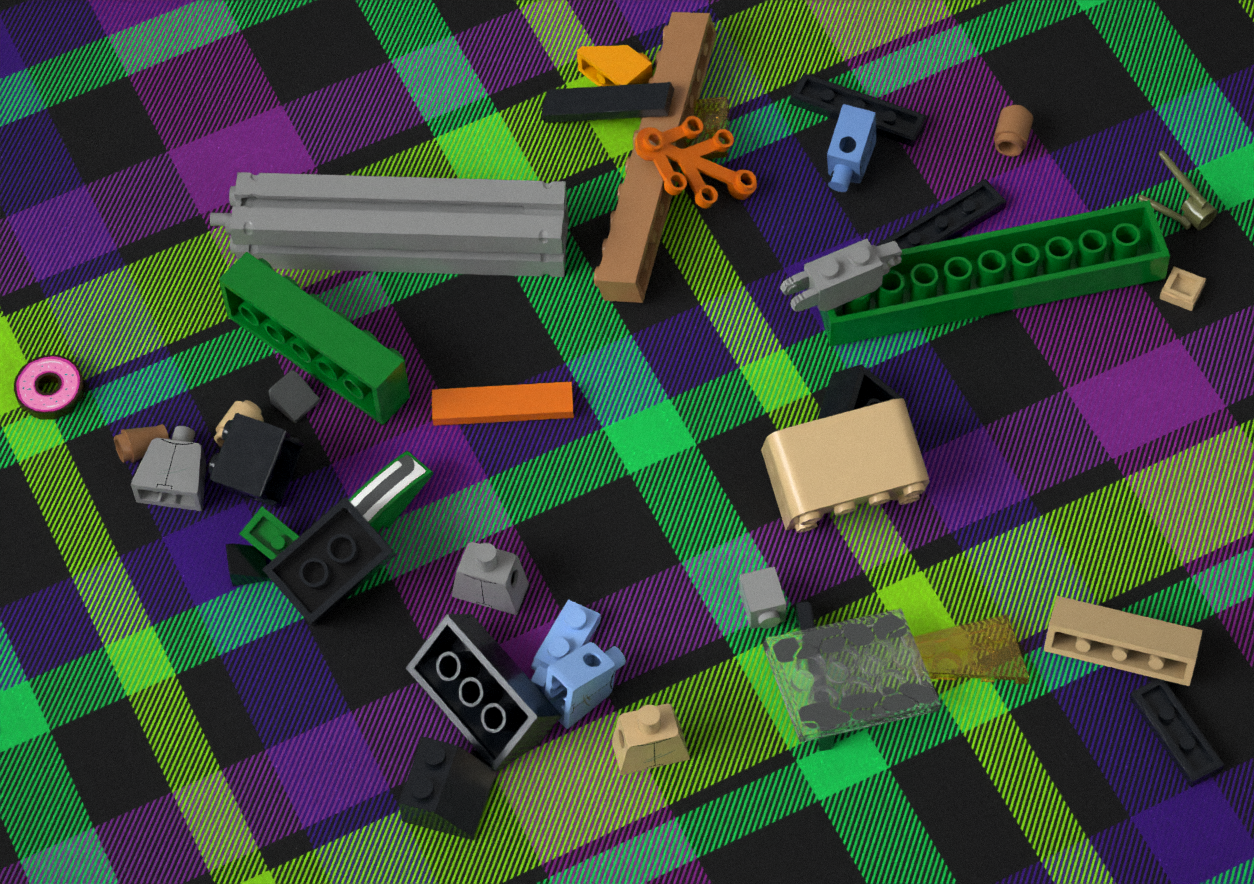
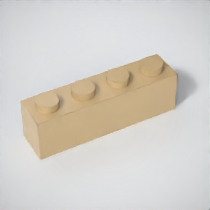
[1044,596,1203,686]

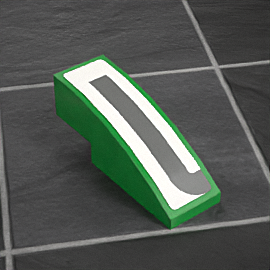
[349,451,434,532]

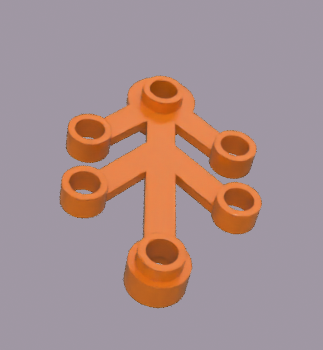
[635,116,757,209]

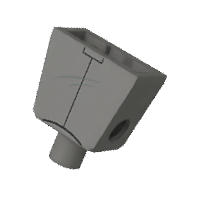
[131,426,206,511]
[452,542,529,615]

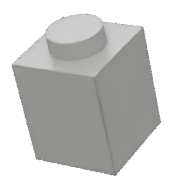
[739,566,786,629]

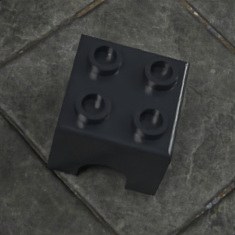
[209,413,304,509]

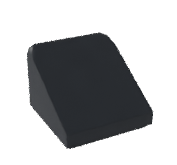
[226,544,269,587]

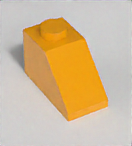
[577,45,652,86]

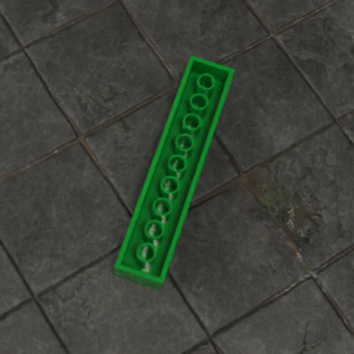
[819,200,1170,347]

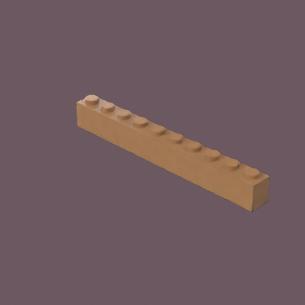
[594,12,717,303]

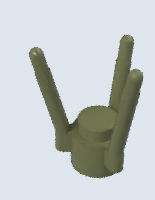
[1138,151,1218,230]

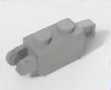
[780,239,902,312]

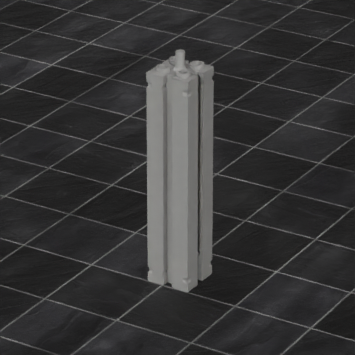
[210,172,569,277]

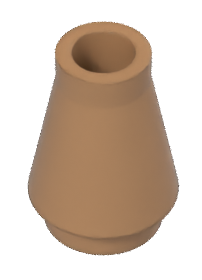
[114,424,169,463]

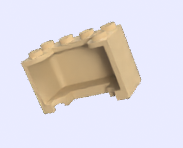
[761,398,930,533]

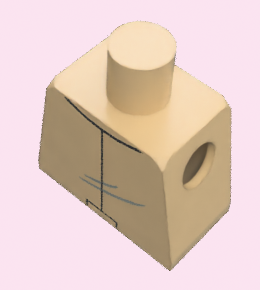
[612,703,690,775]

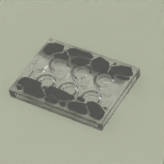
[762,609,941,743]

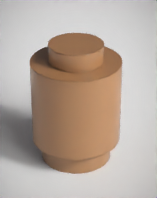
[994,105,1033,156]

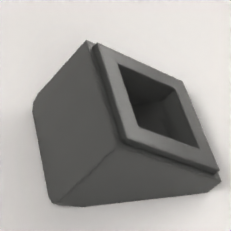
[268,369,320,423]

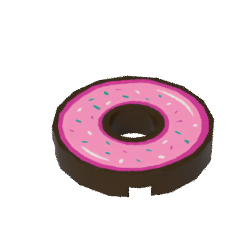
[14,355,85,420]

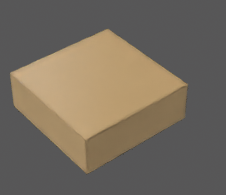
[1160,266,1206,311]

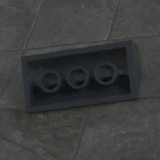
[406,614,562,771]

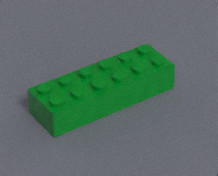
[219,252,410,425]

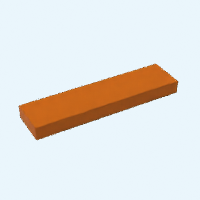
[432,382,574,426]

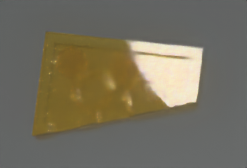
[901,614,1029,684]

